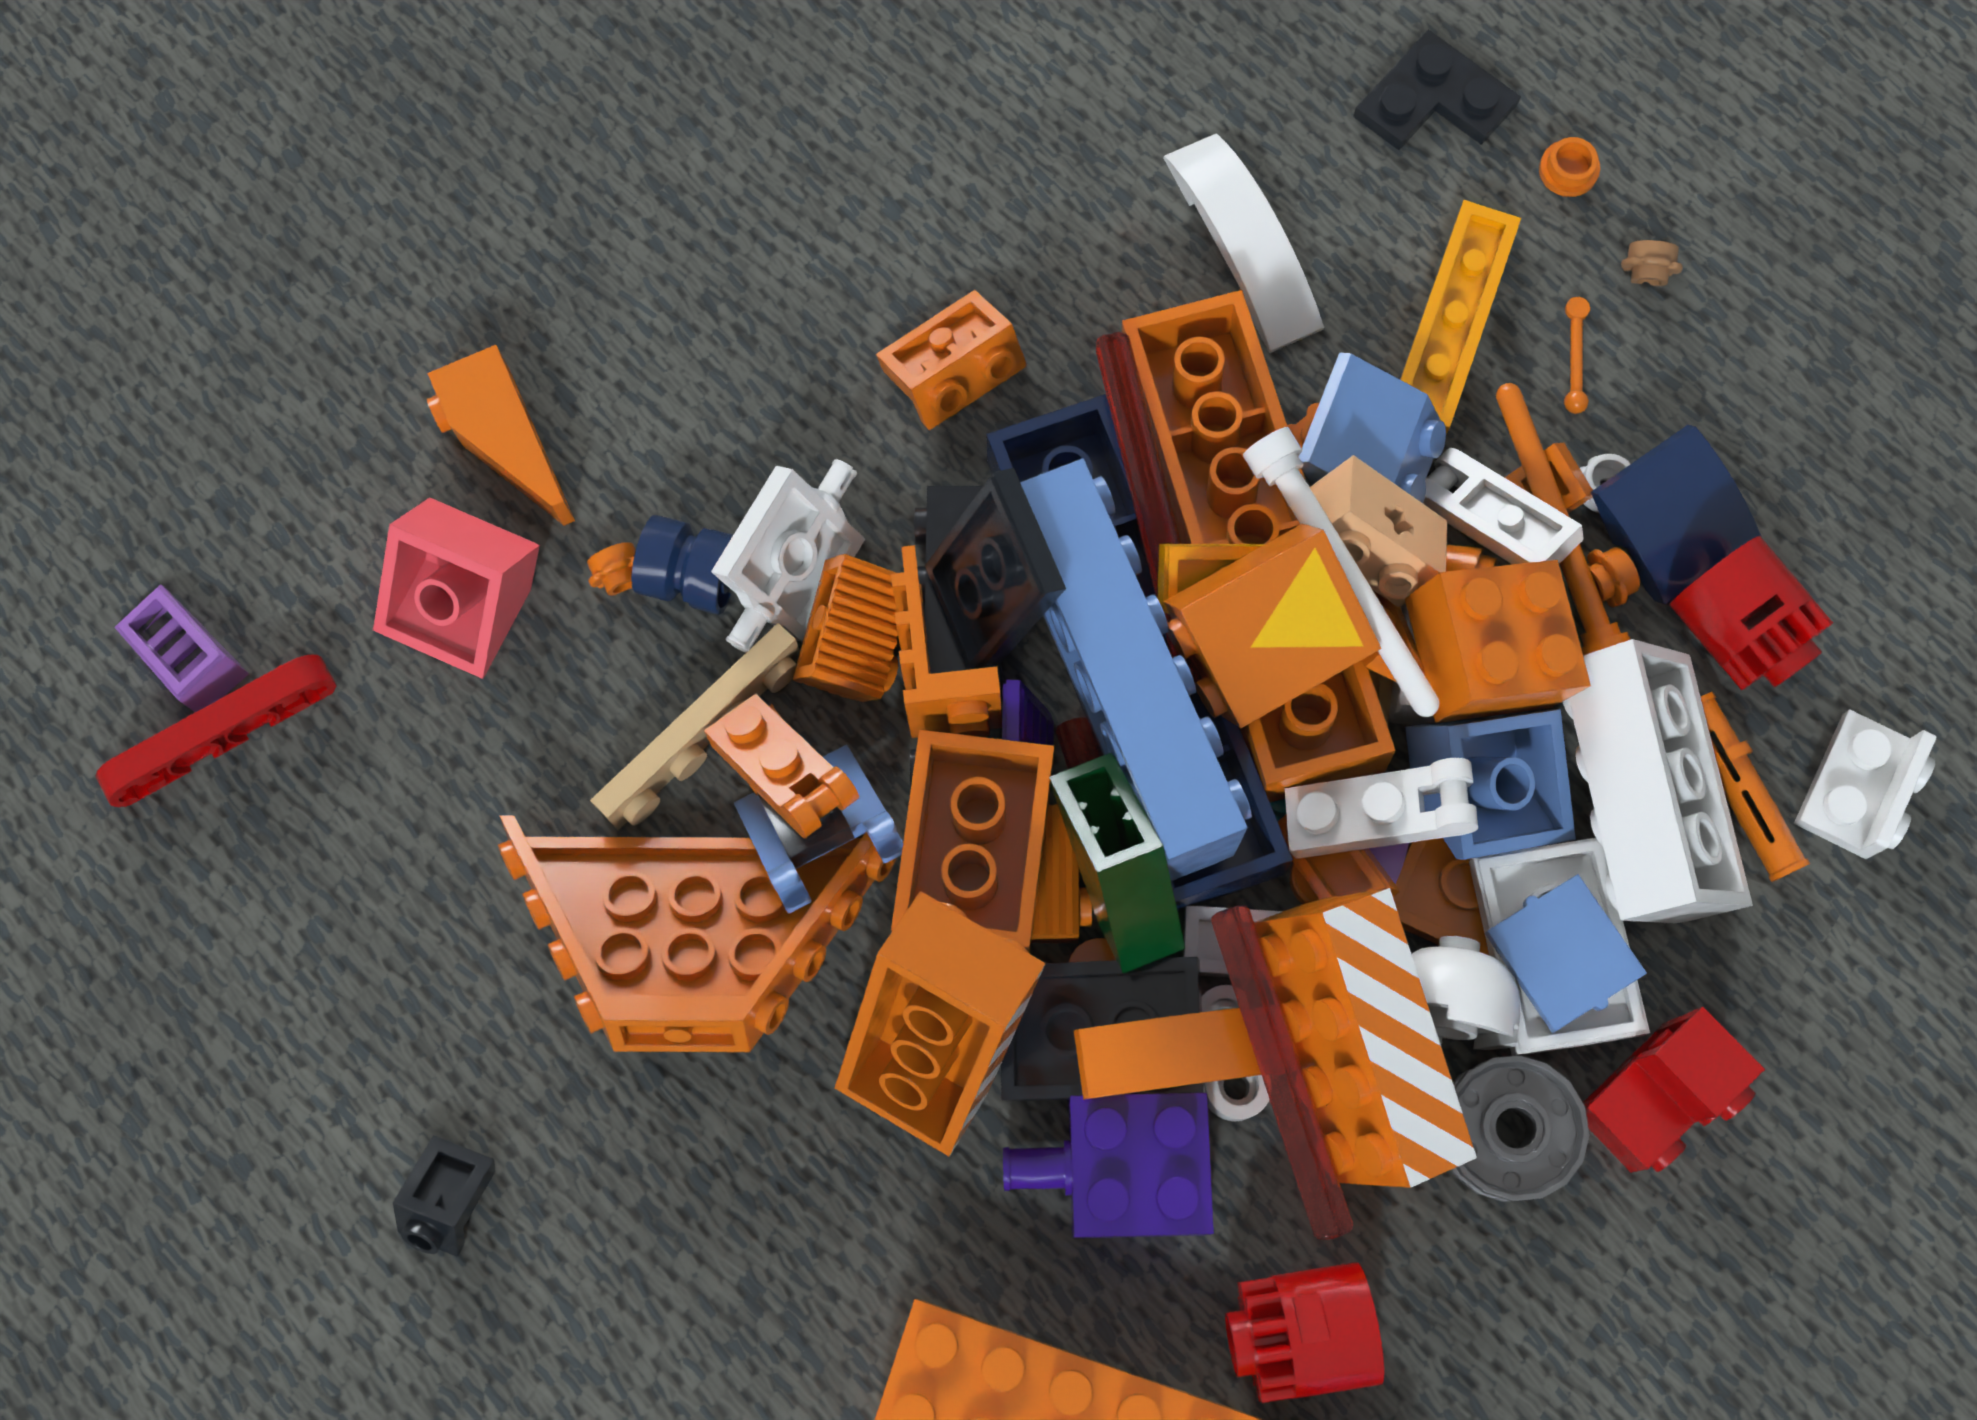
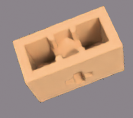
[1310,455,1447,607]

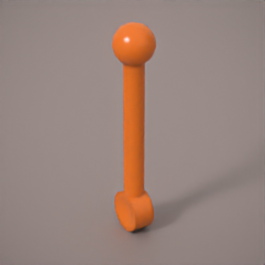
[1564,297,1590,414]

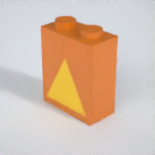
[1163,524,1382,728]

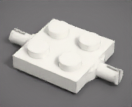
[711,459,865,653]

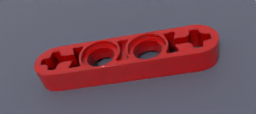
[95,654,337,807]

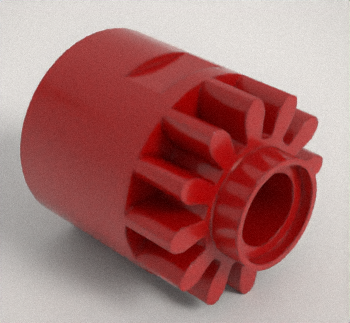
[1669,536,1833,691]
[1225,1262,1384,1403]

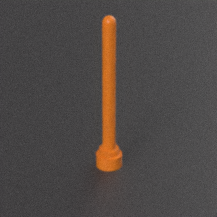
[1496,383,1631,655]

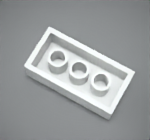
[1563,639,1753,923]

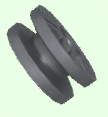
[1451,1056,1590,1202]

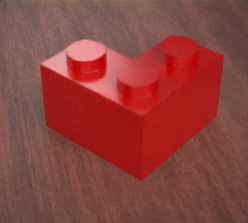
[1583,1007,1765,1173]

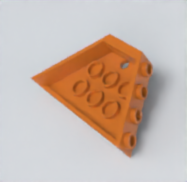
[497,816,897,1052]

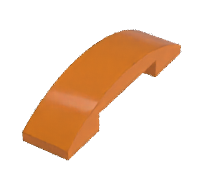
[1074,1004,1298,1100]

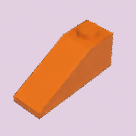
[427,345,575,526]

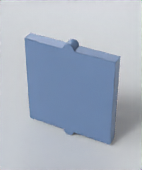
[1485,874,1647,1033]

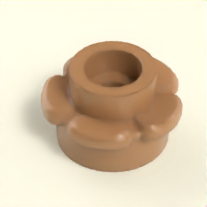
[1621,240,1683,286]

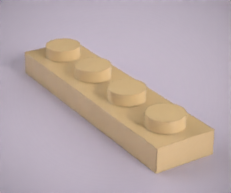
[590,623,800,830]

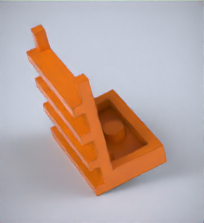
[891,545,1002,738]

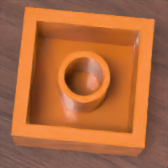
[1405,560,1591,723]

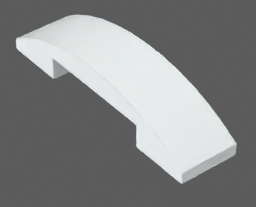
[1163,133,1324,353]

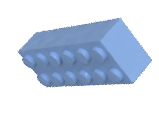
[1020,458,1252,881]

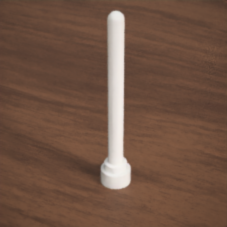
[1243,427,1440,717]

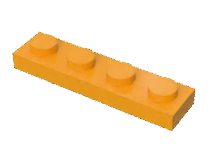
[1400,200,1521,435]

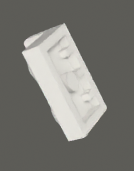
[1794,709,1936,859]

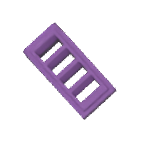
[114,584,248,712]

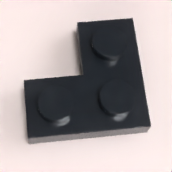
[1353,29,1521,150]

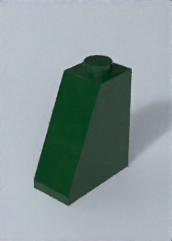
[1049,752,1185,973]

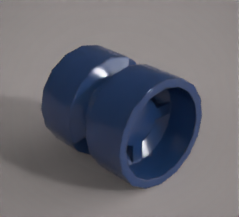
[631,515,733,615]

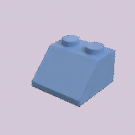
[1299,353,1446,503]
[1405,709,1576,860]

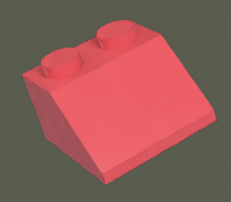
[373,498,540,679]

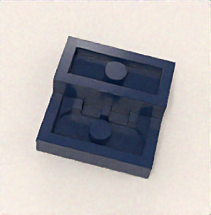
[1591,425,1762,605]

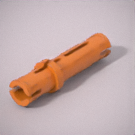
[1700,692,1810,882]

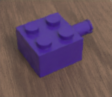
[1003,1093,1214,1238]

